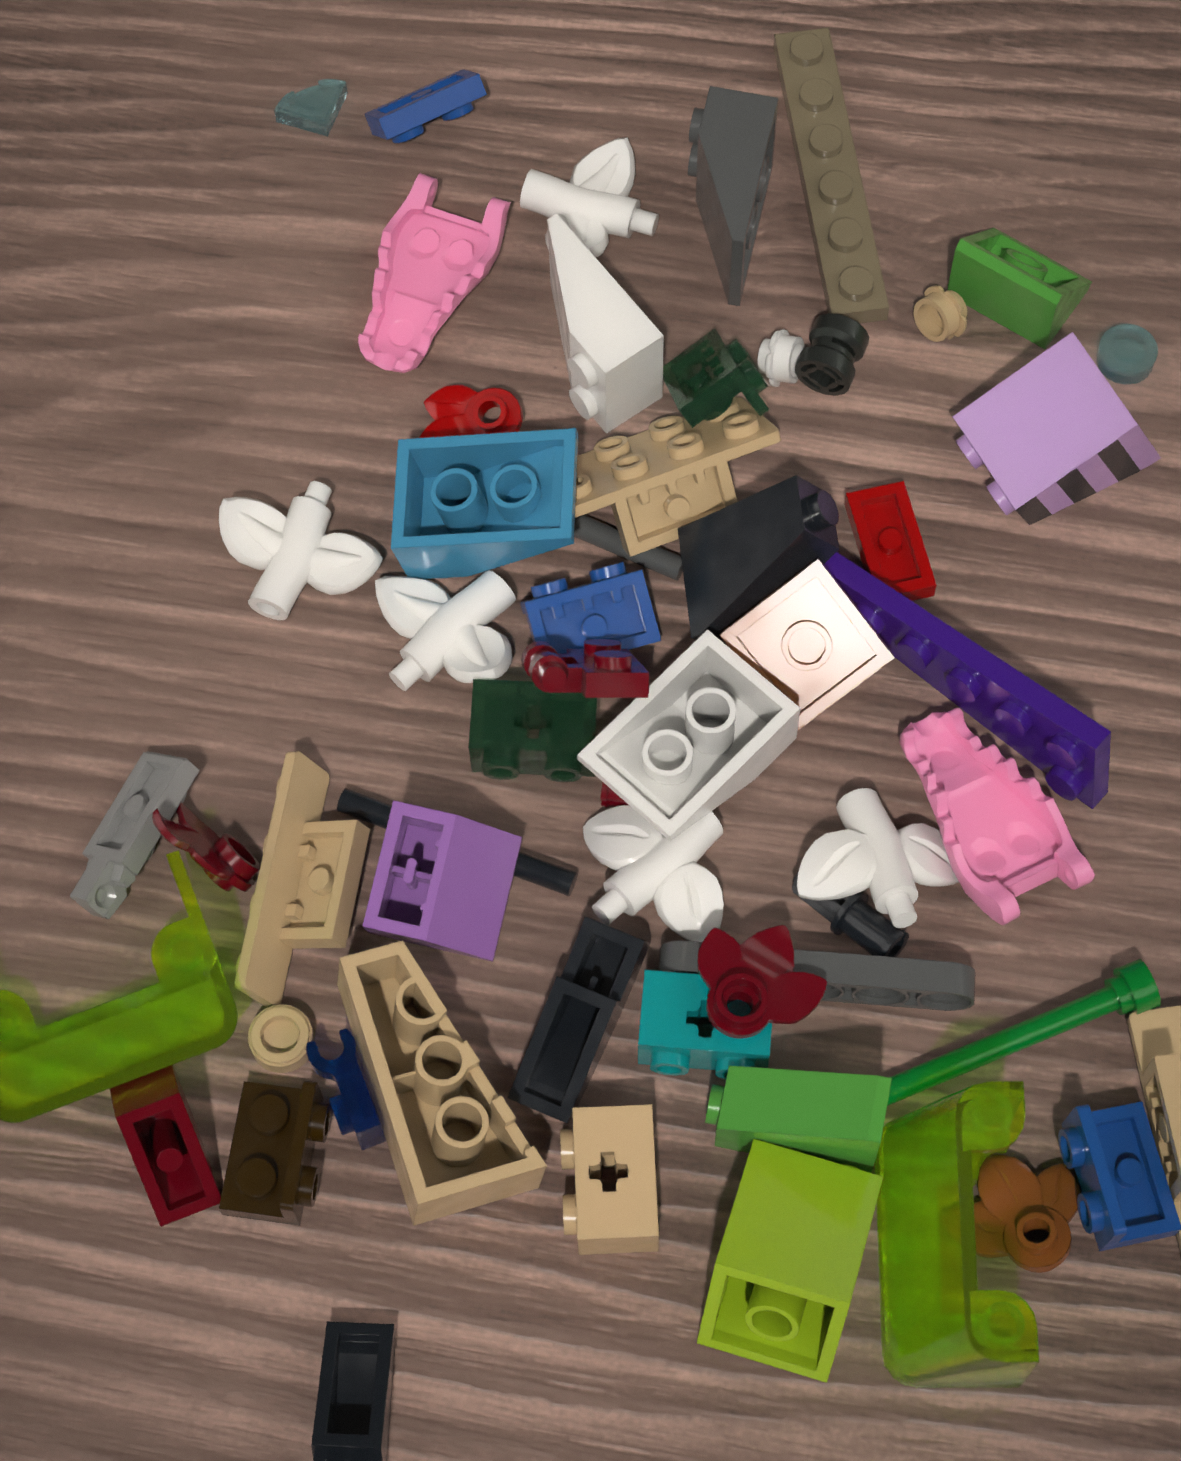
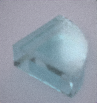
[274,79,348,137]

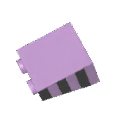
[952,332,1161,525]

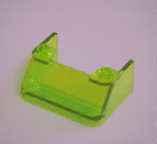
[0,850,238,1123]

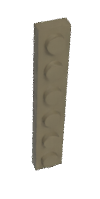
[773,28,889,324]

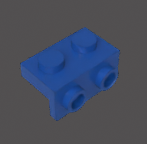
[1058,1101,1181,1251]

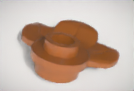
[948,1155,1080,1273]

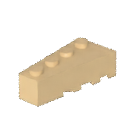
[337,940,547,1226]

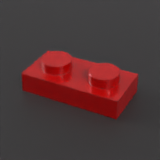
[844,481,937,601]

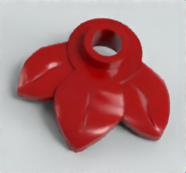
[419,385,523,438]

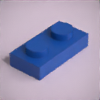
[364,69,487,143]

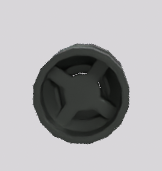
[795,313,870,396]

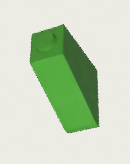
[705,1066,892,1173]

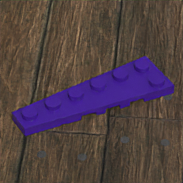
[824,552,1111,809]

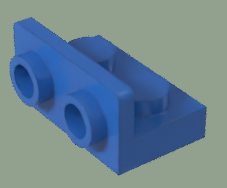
[520,562,662,653]

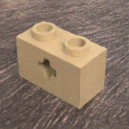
[560,1104,659,1255]

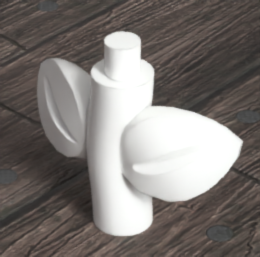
[520,138,659,257]
[219,481,383,620]
[375,570,516,691]
[797,788,959,928]
[583,805,724,942]

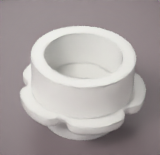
[758,329,805,387]

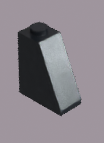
[678,475,839,645]

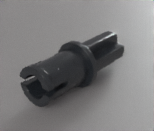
[792,871,909,957]

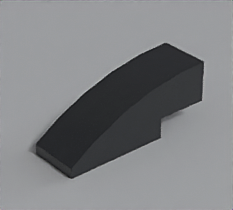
[507,917,651,1124]
[311,1321,395,1461]

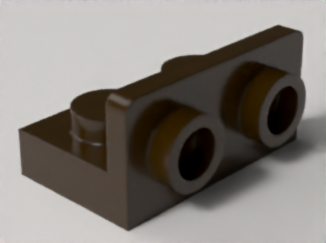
[219,1080,331,1226]

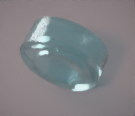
[1096,324,1158,385]

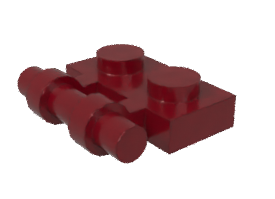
[521,639,649,698]

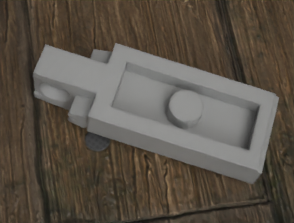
[70,751,200,919]

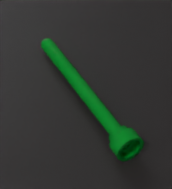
[887,959,1161,1106]

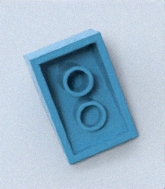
[391,428,578,579]

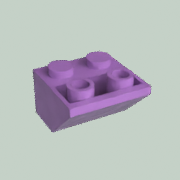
[362,800,522,962]

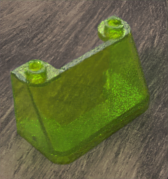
[875,1081,1039,1388]

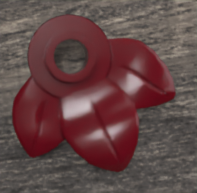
[152,802,260,892]
[697,925,827,1039]

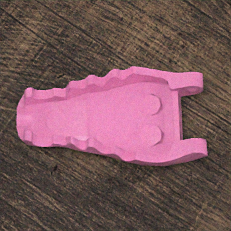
[358,173,511,373]
[899,707,1095,925]

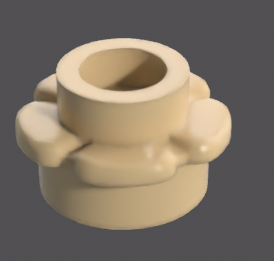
[914,285,967,342]

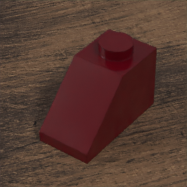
[108,1058,221,1227]

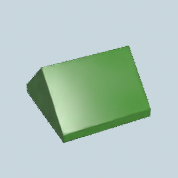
[947,228,1092,349]

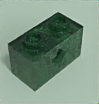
[468,679,599,782]

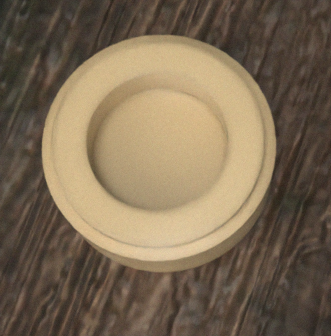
[248,1004,315,1073]

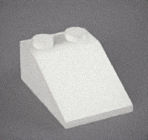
[547,213,664,434]
[577,629,800,841]

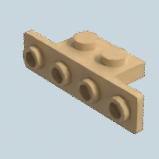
[235,751,370,1007]

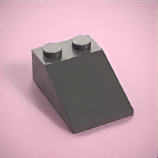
[688,86,778,306]

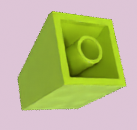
[697,1139,883,1383]

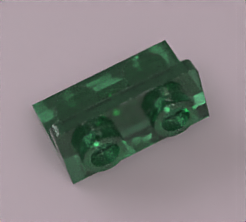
[663,328,770,428]

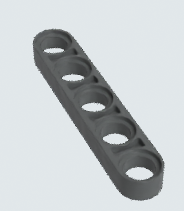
[658,941,976,1011]

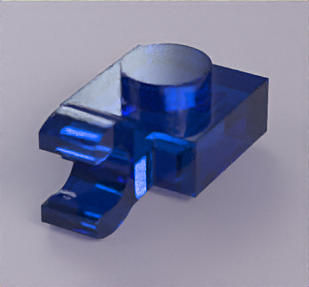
[306,1028,386,1151]

